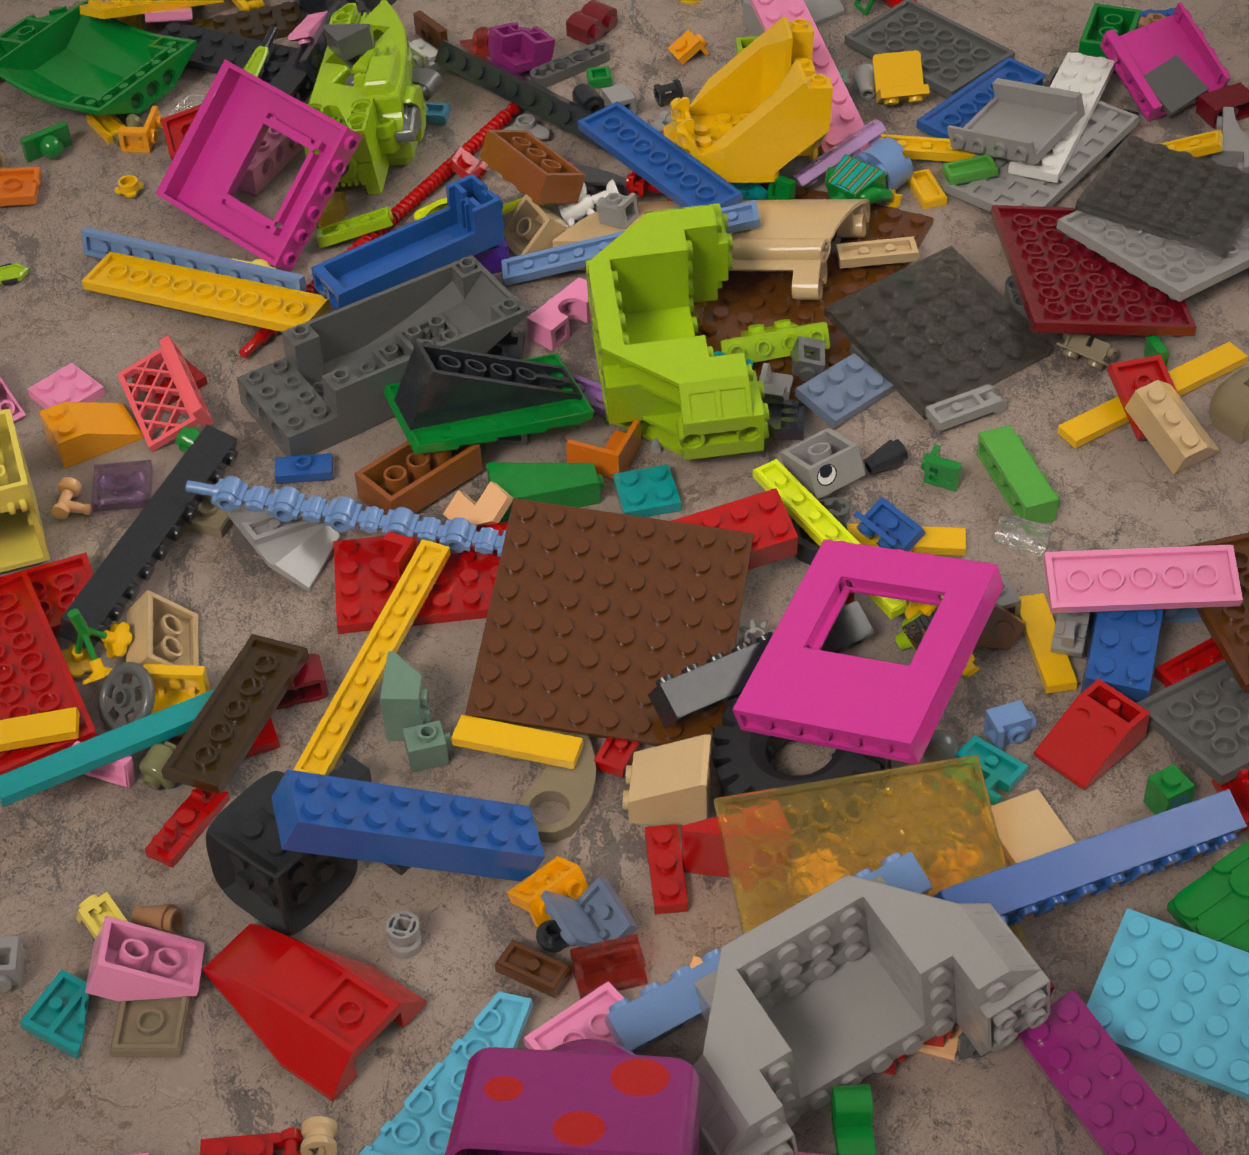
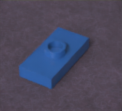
[275,453,333,484]

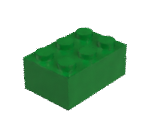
[1078,3,1142,73]

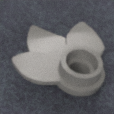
[504,114,550,140]

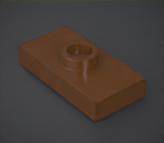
[413,10,448,50]
[495,939,572,998]

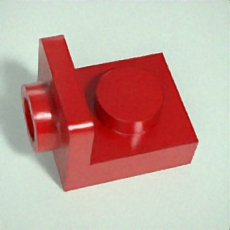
[447,146,489,179]

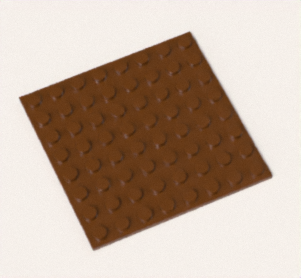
[465,498,754,755]

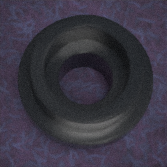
[536,920,568,953]

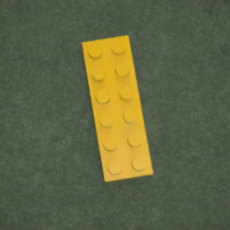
[79,0,224,19]

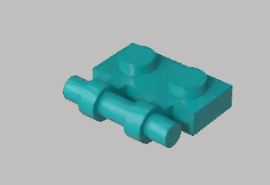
[942,735,1028,805]

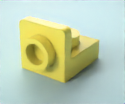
[76,892,128,940]

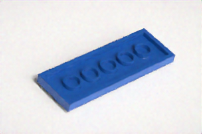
[916,57,1046,139]

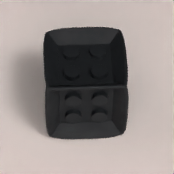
[206,771,358,936]

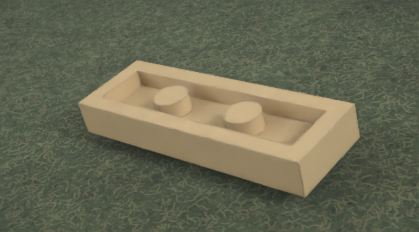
[836,236,919,269]

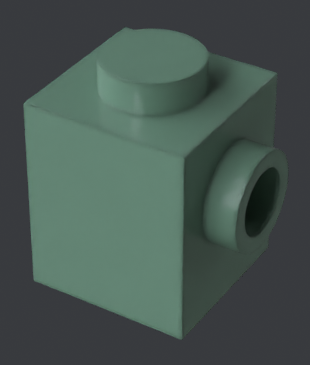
[403,720,453,773]

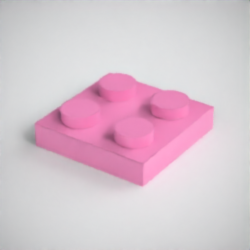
[27,363,106,409]

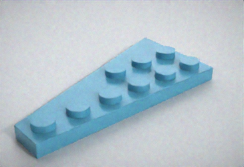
[359,991,533,1155]

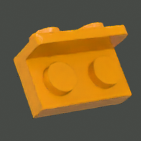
[506,856,589,928]

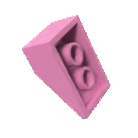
[85,916,205,1001]

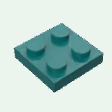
[612,464,682,517]

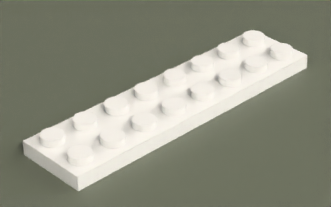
[1008,52,1115,183]

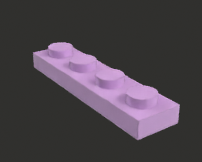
[791,119,886,187]

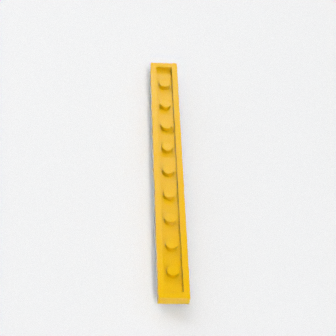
[293,539,451,775]

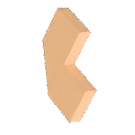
[443,481,514,527]

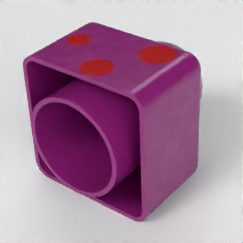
[445,1038,700,1155]

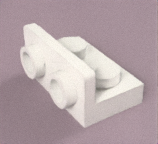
[409,39,444,71]

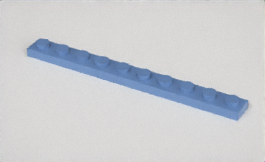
[501,200,761,286]
[81,227,306,292]

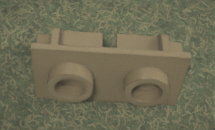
[1056,333,1117,370]

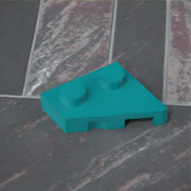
[20,969,91,1059]

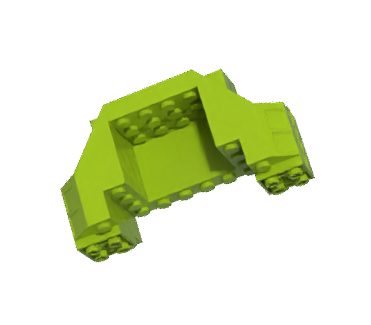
[585,203,769,461]

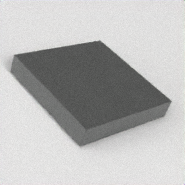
[1144,55,1208,118]

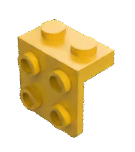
[872,50,929,106]
[143,664,211,737]

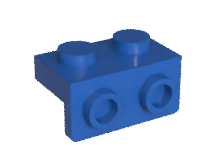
[853,497,926,551]

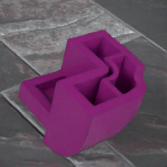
[488,22,555,76]

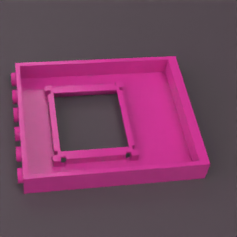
[155,60,363,272]
[732,539,1004,765]

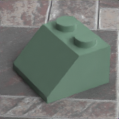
[380,651,432,741]

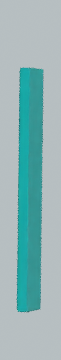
[0,688,216,807]

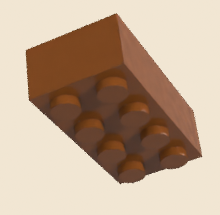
[480,130,586,206]
[354,440,483,515]

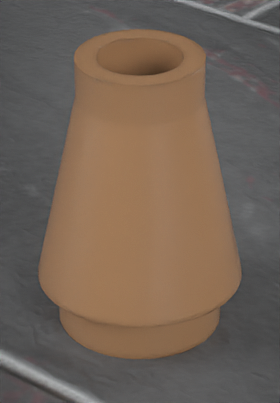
[131,904,185,935]

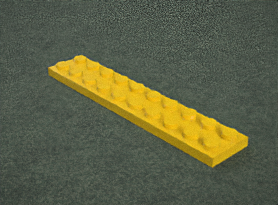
[81,251,331,332]

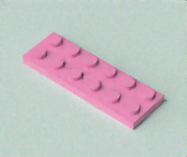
[1043,545,1243,614]

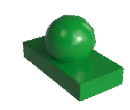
[20,121,72,163]

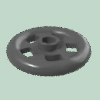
[98,662,155,731]

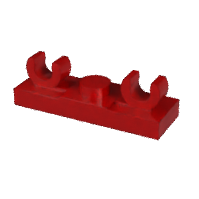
[145,788,230,868]

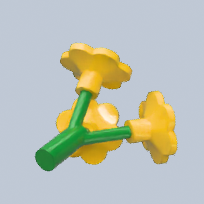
[61,608,132,685]

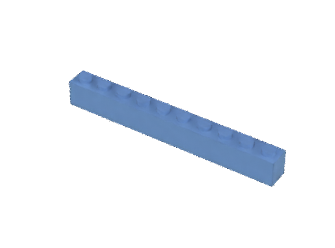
[604,851,933,1054]

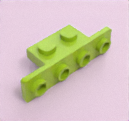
[720,319,830,363]

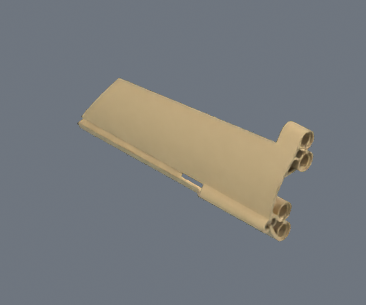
[552,199,870,300]

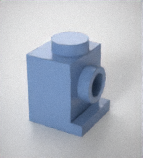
[984,700,1037,751]

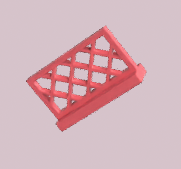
[117,335,214,452]

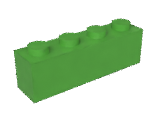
[977,425,1060,529]

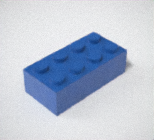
[1080,609,1163,703]

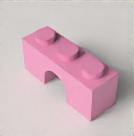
[527,277,592,351]

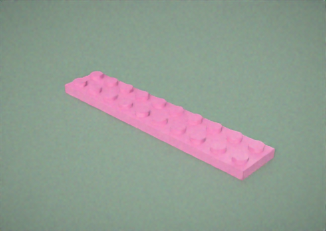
[750,0,873,158]

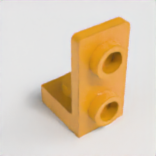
[117,106,163,153]

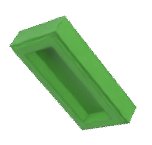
[942,154,998,185]

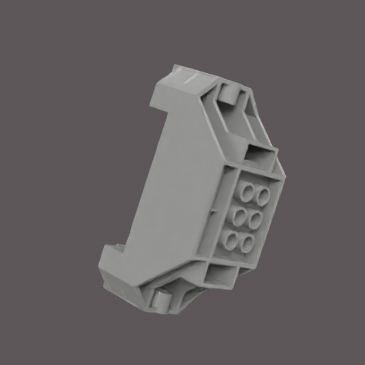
[693,875,1050,1155]

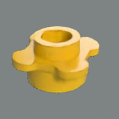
[114,175,144,198]

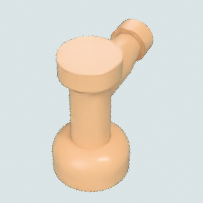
[51,477,93,519]

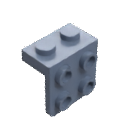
[541,876,639,955]

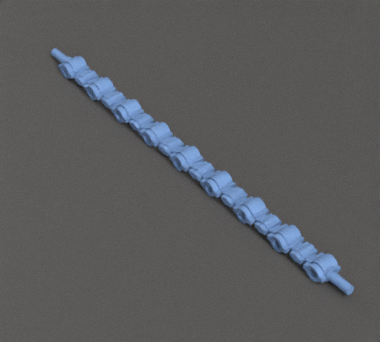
[186,476,506,557]

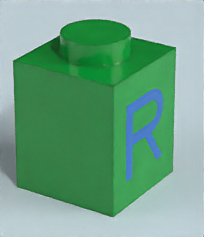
[1143,764,1195,815]

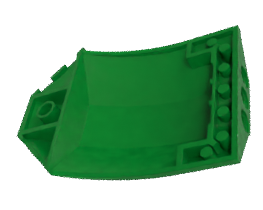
[0,0,197,115]

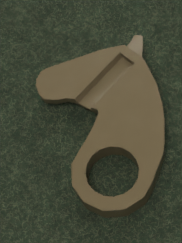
[504,728,596,843]

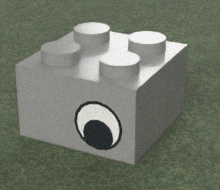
[780,428,865,500]

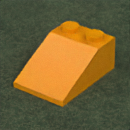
[39,402,144,468]

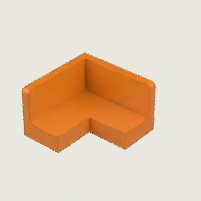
[566,420,641,479]

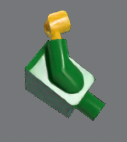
[825,154,903,208]

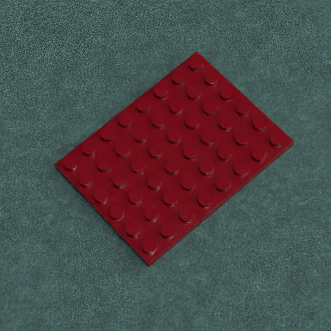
[990,205,1197,338]

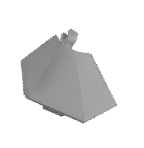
[228,495,345,592]

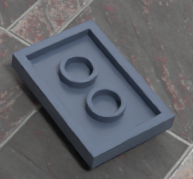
[795,353,893,429]

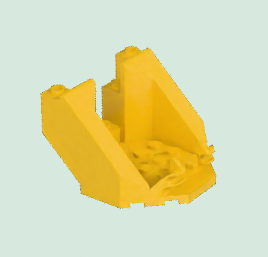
[663,17,833,183]

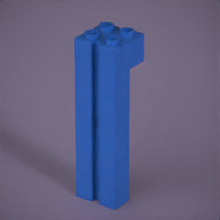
[311,174,505,310]

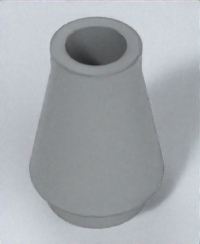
[854,64,875,100]

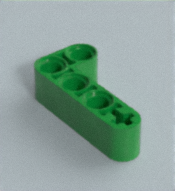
[831,1083,877,1155]

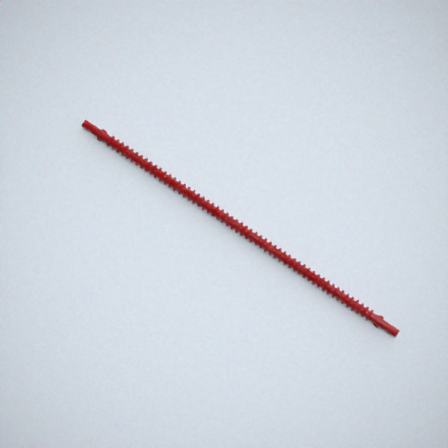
[239,103,522,358]

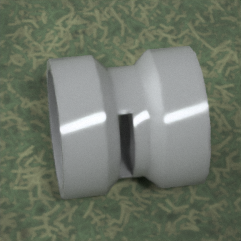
[385,911,423,959]

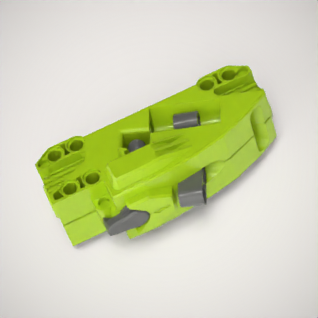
[302,0,443,198]

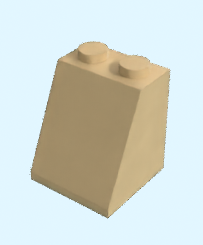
[622,734,712,826]

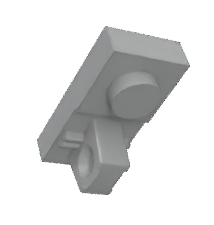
[1051,612,1090,658]

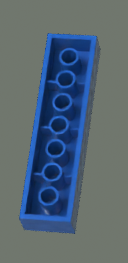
[271,769,545,882]

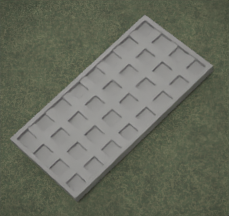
[943,101,1139,212]

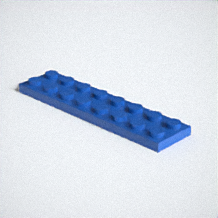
[578,101,743,208]

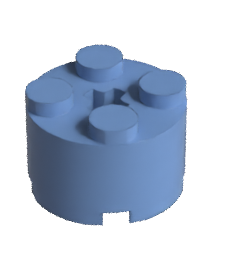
[855,137,913,190]

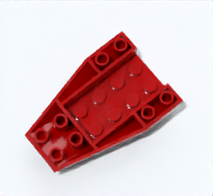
[203,923,426,1102]

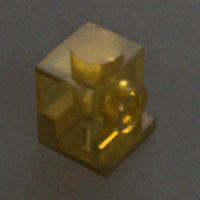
[317,192,349,229]

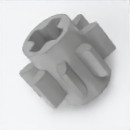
[738,617,775,645]

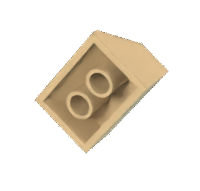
[1125,380,1220,475]
[126,590,199,680]

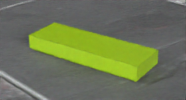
[317,206,393,248]

